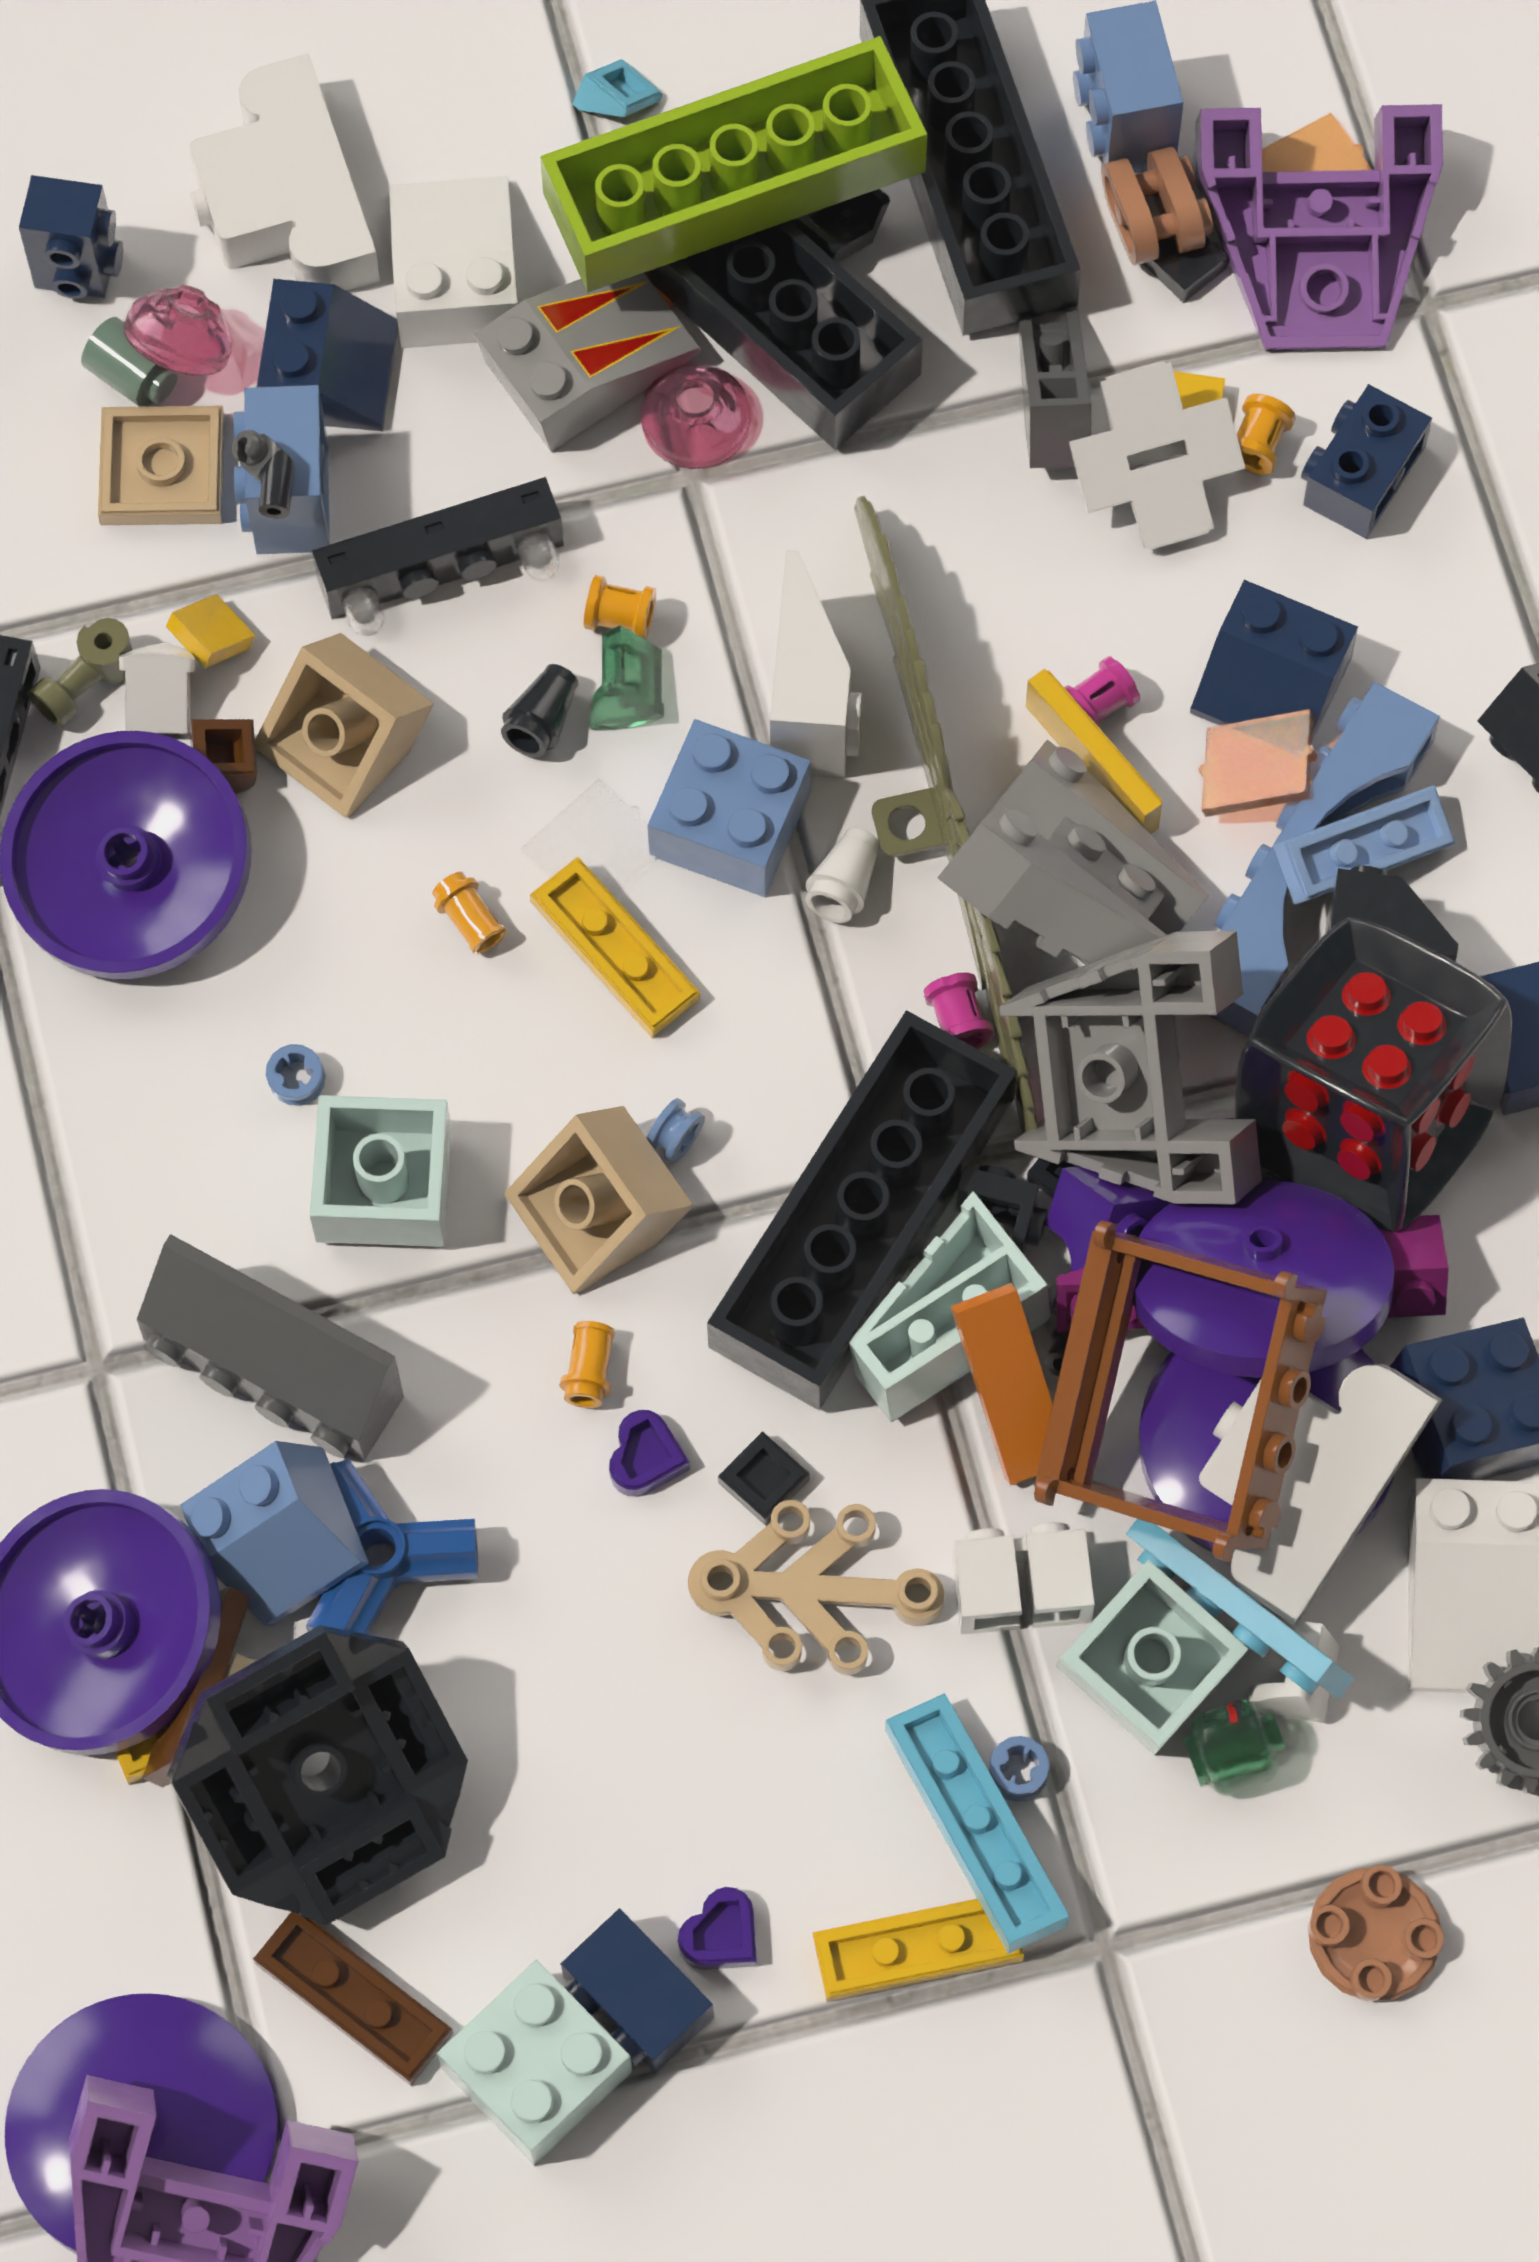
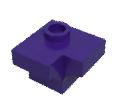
[1045,1166,1171,1272]

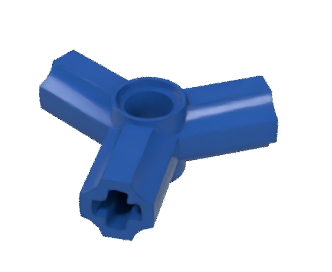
[306,1458,479,1635]

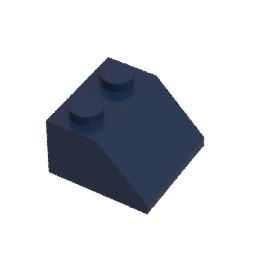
[257,279,398,431]
[1190,579,1358,760]

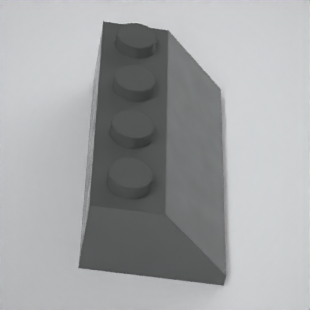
[136,1234,404,1461]

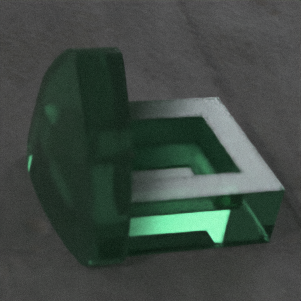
[589,625,664,730]

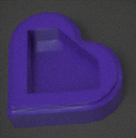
[609,1410,690,1497]
[677,1887,757,1970]

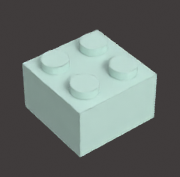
[310,1095,452,1247]
[1056,1559,1248,1755]
[437,1959,633,2166]

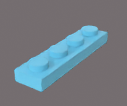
[1126,1519,1356,1700]
[885,1693,1069,1954]

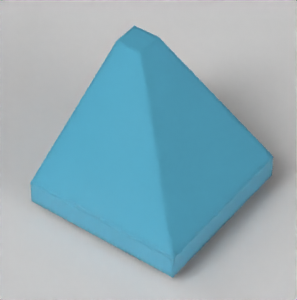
[572,59,663,117]

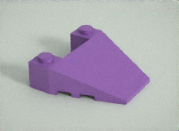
[1195,104,1443,350]
[69,2075,359,2262]

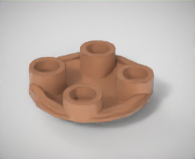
[1308,1865,1444,2001]

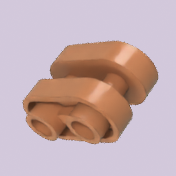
[1101,146,1213,265]

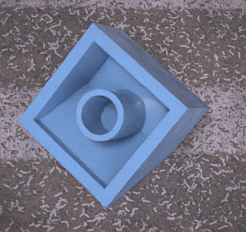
[180,1441,369,1626]

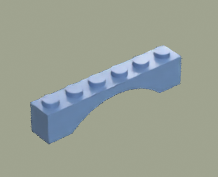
[1210,681,1440,1036]

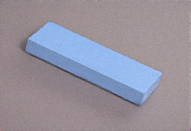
[1273,785,1456,904]

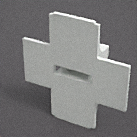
[1069,360,1245,550]

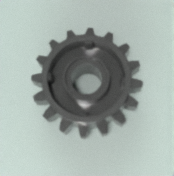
[1459,1647,1539,1793]

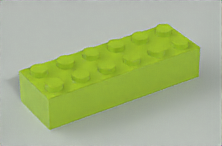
[540,36,927,293]

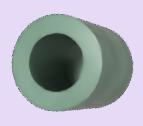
[81,317,177,407]

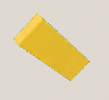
[1025,668,1162,834]
[530,857,700,1038]
[813,1899,1024,2002]

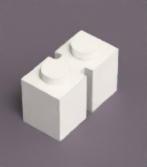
[953,1522,1094,1635]

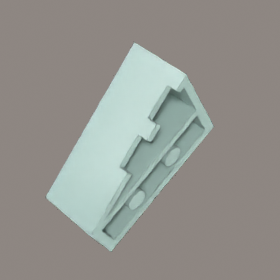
[849,1191,1051,1423]

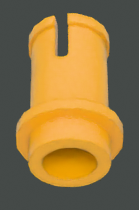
[432,871,507,954]
[559,1321,615,1408]

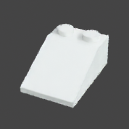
[389,176,518,348]
[770,550,862,778]
[1408,1478,1539,1693]

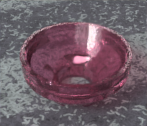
[123,285,234,376]
[641,363,751,469]

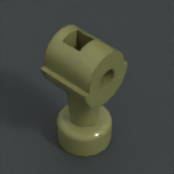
[27,618,133,728]

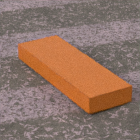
[950,1283,1053,1485]

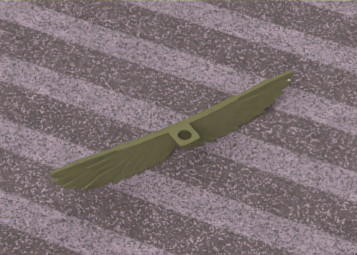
[854,496,1038,1157]

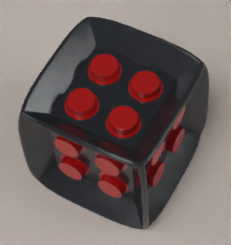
[1235,917,1513,1232]

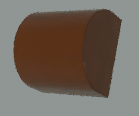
[190,719,257,794]

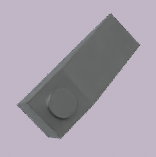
[1018,306,1091,470]

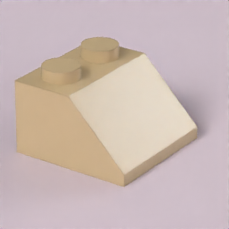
[255,633,434,818]
[504,1106,694,1294]

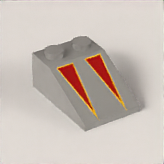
[474,273,701,452]

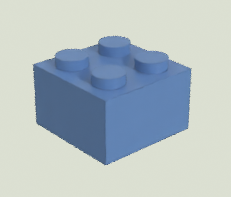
[1073,0,1184,173]
[233,385,330,554]
[647,719,811,897]

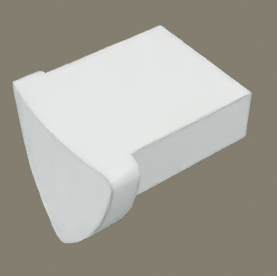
[119,643,195,734]
[1245,1621,1340,1723]

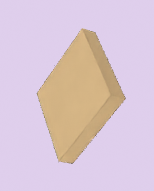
[98,405,225,525]

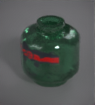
[1183,1698,1287,1796]

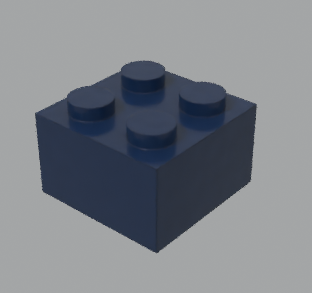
[1389,1317,1539,1480]

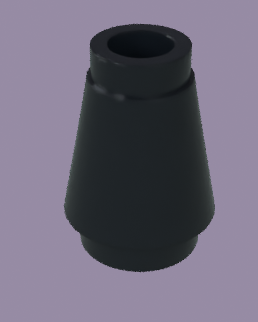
[501,664,578,757]

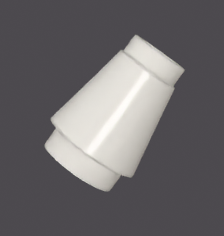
[805,828,880,923]

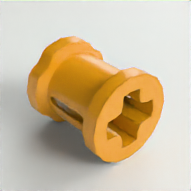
[1237,394,1296,475]
[583,575,657,642]

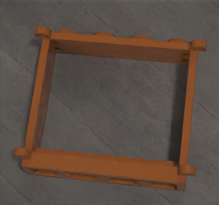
[1034,1221,1327,1562]

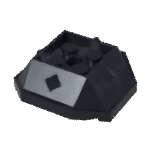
[167,1625,468,1925]

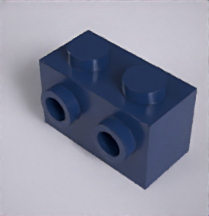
[19,175,123,299]
[1301,384,1432,539]

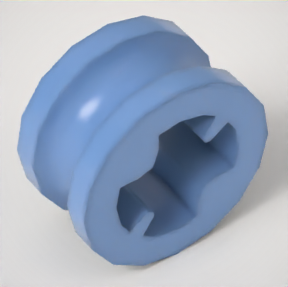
[265,1044,326,1106]
[647,1098,705,1163]
[989,1736,1050,1802]

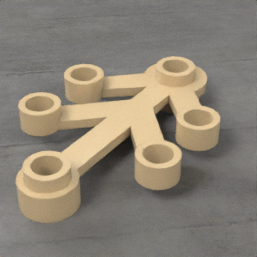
[688,1500,944,1675]

